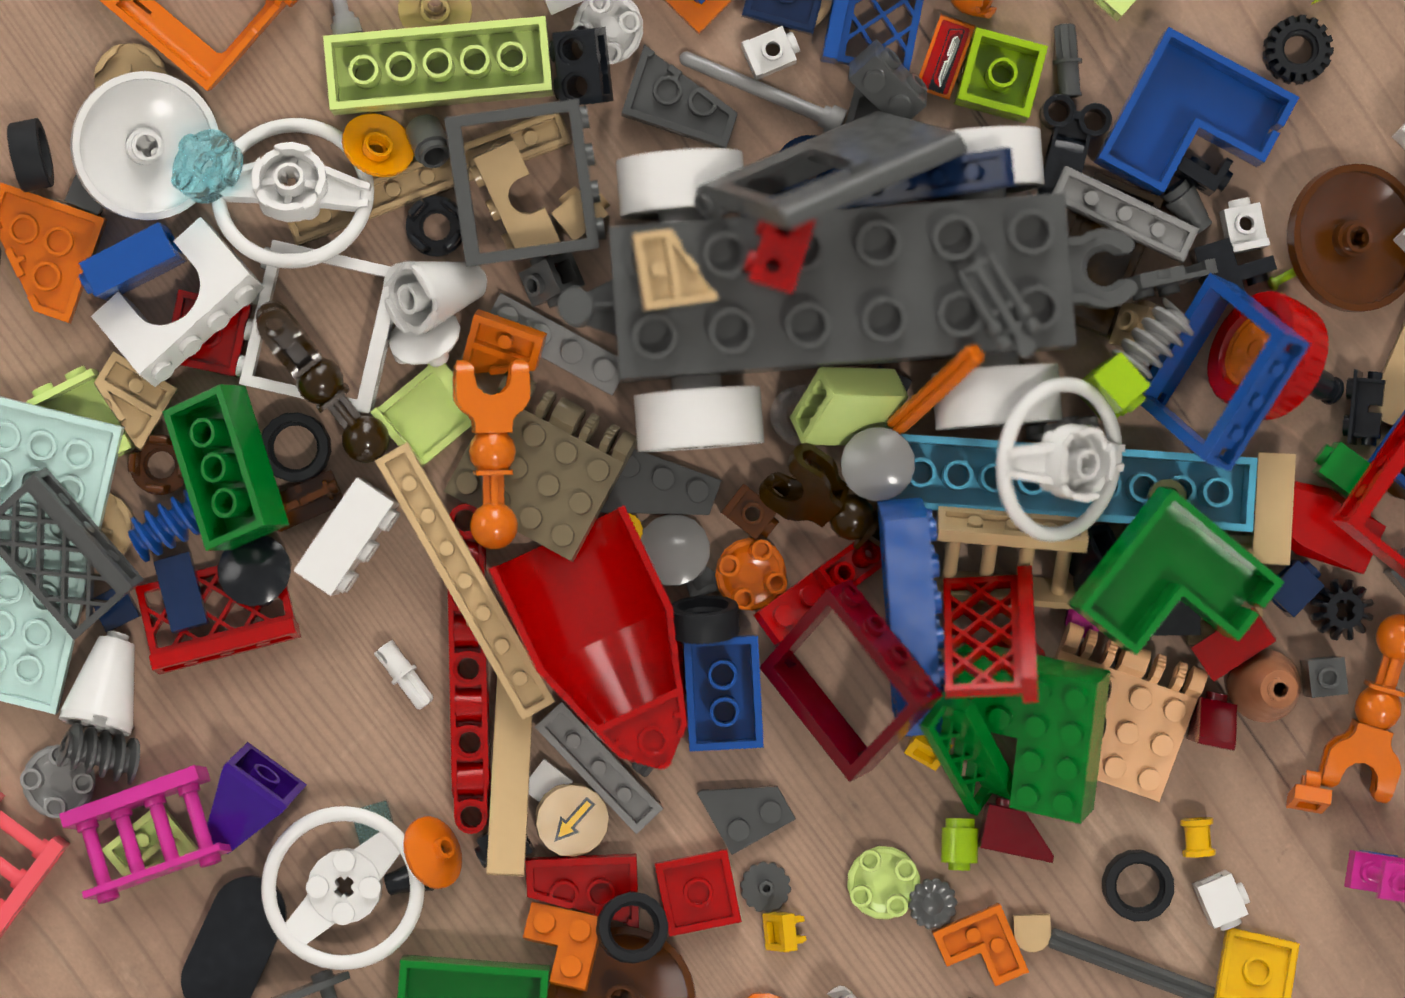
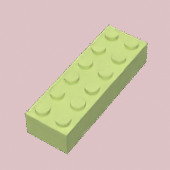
[323,16,554,115]

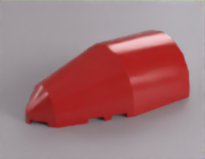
[488,505,687,770]

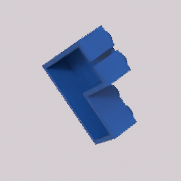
[1093,27,1299,196]

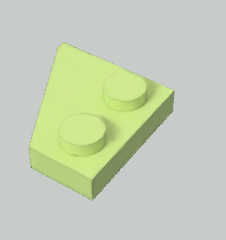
[102,806,199,877]

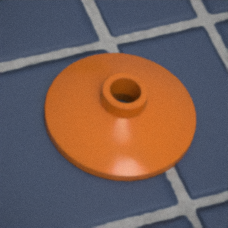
[404,816,462,889]

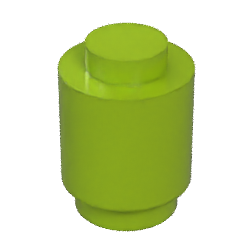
[941,818,979,871]

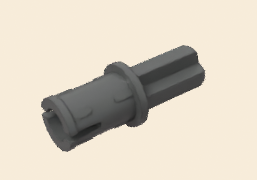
[1053,23,1082,98]

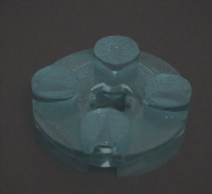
[171,129,243,203]

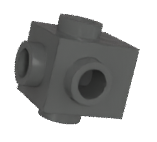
[518,252,585,308]

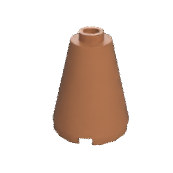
[1227,649,1301,722]

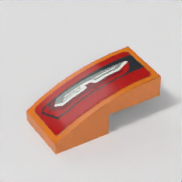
[919,14,975,100]

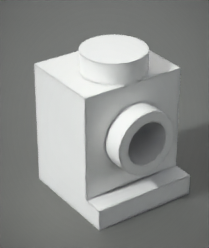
[741,26,800,80]
[1219,197,1270,254]

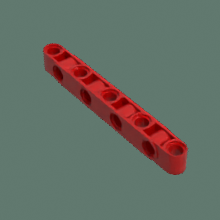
[448,504,491,834]

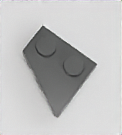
[697,786,796,855]

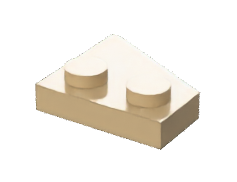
[631,228,718,312]

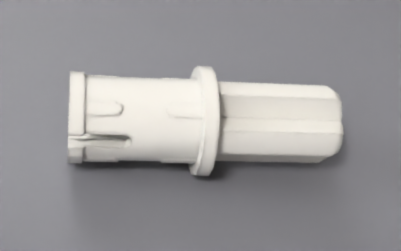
[374,640,433,710]

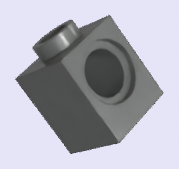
[1300,656,1349,698]

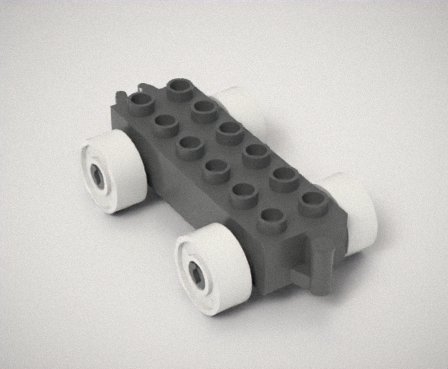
[557,126,1138,452]

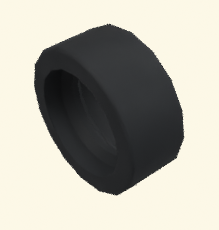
[7,118,54,192]
[261,412,331,482]
[672,595,740,644]
[1102,850,1174,922]
[596,892,669,964]

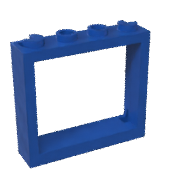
[1140,273,1310,472]

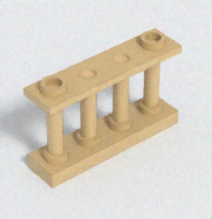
[933,506,1088,610]

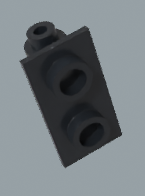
[1342,369,1386,446]

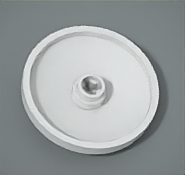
[70,71,221,220]

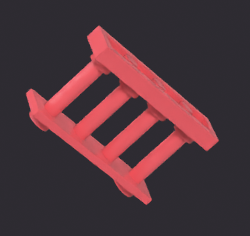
[0,792,70,939]

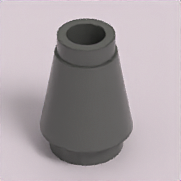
[1161,178,1212,234]

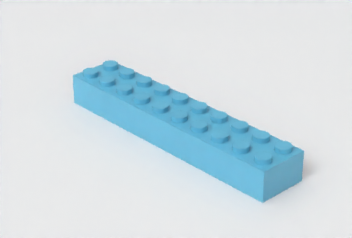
[881,434,1258,532]

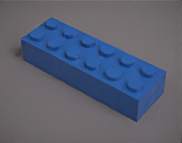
[877,497,945,736]

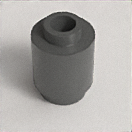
[406,114,449,168]

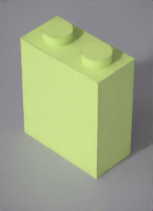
[790,367,909,446]

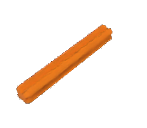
[887,343,985,434]

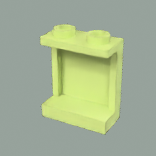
[371,363,472,467]
[26,366,135,458]

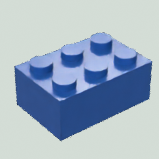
[684,635,764,752]

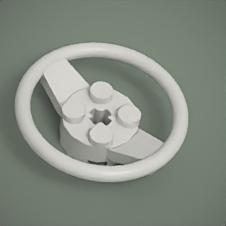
[211,118,374,269]
[996,377,1126,542]
[261,806,425,970]

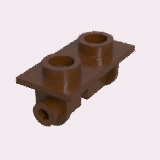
[277,470,343,533]

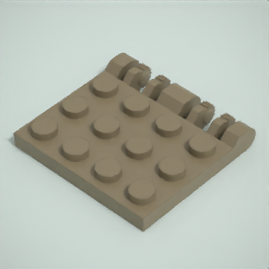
[444,372,637,562]

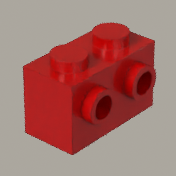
[743,219,816,296]

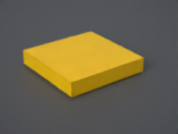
[1214,928,1300,998]

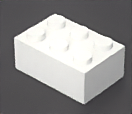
[293,477,401,596]

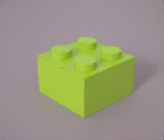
[954,27,1048,123]

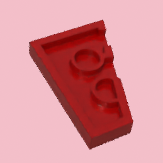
[526,853,639,928]

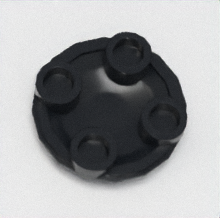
[218,536,292,607]

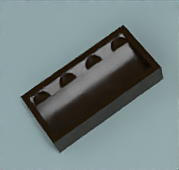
[1068,171,1164,338]

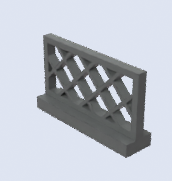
[0,468,144,640]

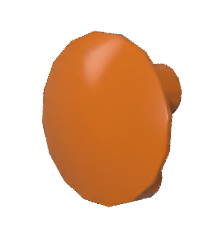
[715,537,788,611]

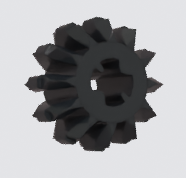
[1310,579,1374,641]

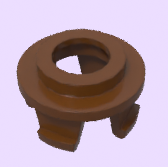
[127,434,185,495]

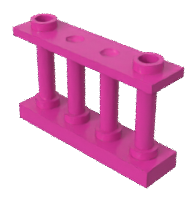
[59,765,232,904]
[1344,850,1405,902]

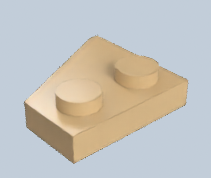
[94,351,178,451]

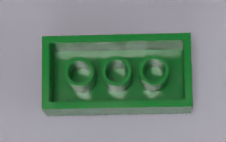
[162,384,289,551]

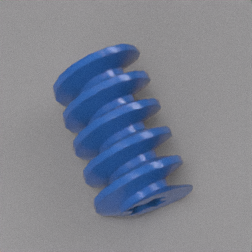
[128,489,200,562]

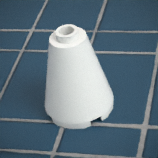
[383,261,487,335]
[59,631,135,736]

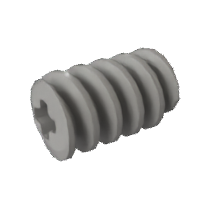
[1111,298,1194,379]

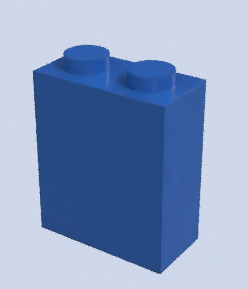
[78,222,187,301]

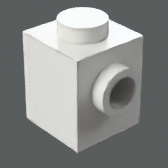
[1192,870,1250,931]

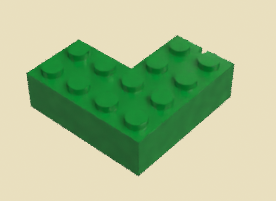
[1068,486,1284,655]
[953,643,1111,824]
[397,954,551,998]

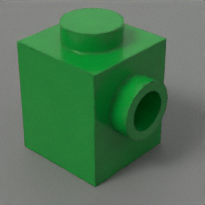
[1312,441,1371,498]

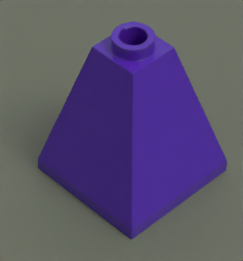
[207,742,307,854]

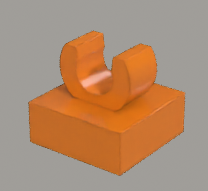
[1286,770,1332,814]

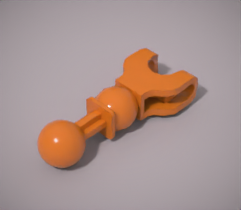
[453,359,531,549]
[1318,614,1405,804]

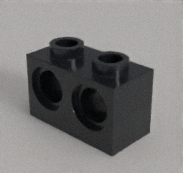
[549,27,614,105]

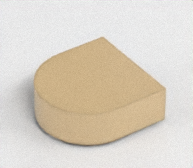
[1012,913,1051,952]

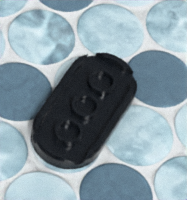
[181,875,287,998]

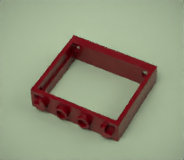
[760,579,943,782]

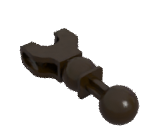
[256,301,390,463]
[759,443,880,549]

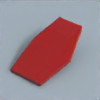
[1254,481,1386,575]

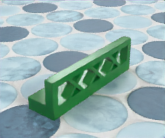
[919,691,1013,816]

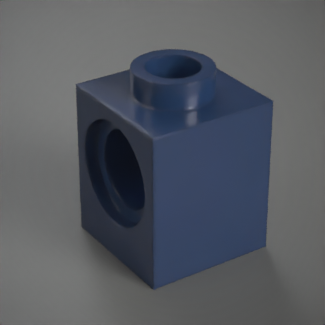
[1271,560,1325,618]

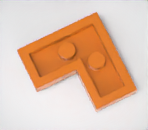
[523,902,599,992]
[932,903,1029,987]

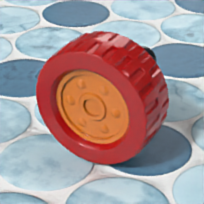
[1207,291,1344,420]

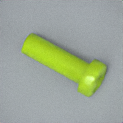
[1267,268,1296,291]

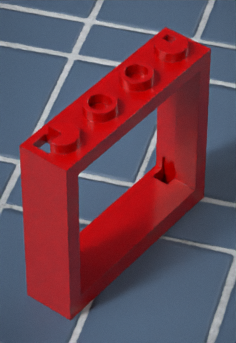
[1331,414,1405,579]

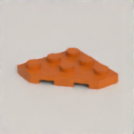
[0,182,107,324]

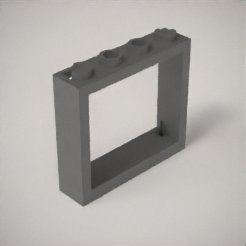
[444,99,606,267]

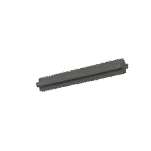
[1048,928,1215,998]

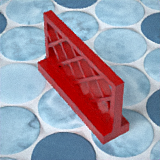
[135,565,301,675]
[943,565,1038,703]

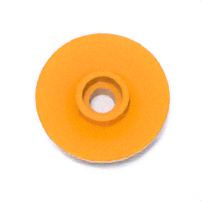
[342,113,414,177]

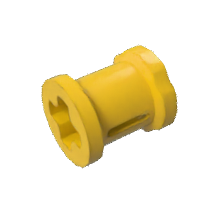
[1180,817,1216,858]

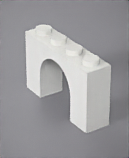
[91,216,265,387]

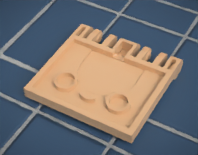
[1054,622,1208,802]

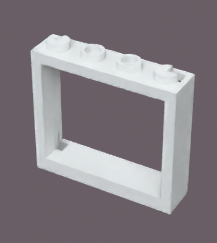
[235,239,394,415]

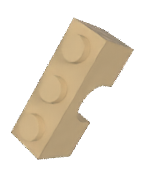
[470,139,561,260]

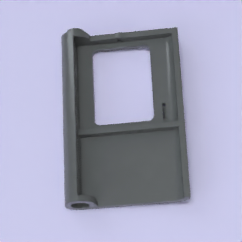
[695,111,967,230]

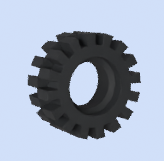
[1262,15,1334,85]

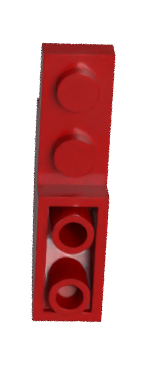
[753,540,882,645]

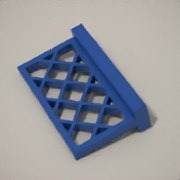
[820,0,924,71]

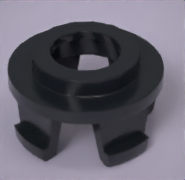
[406,196,462,257]

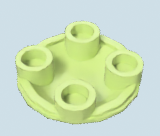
[847,846,920,919]

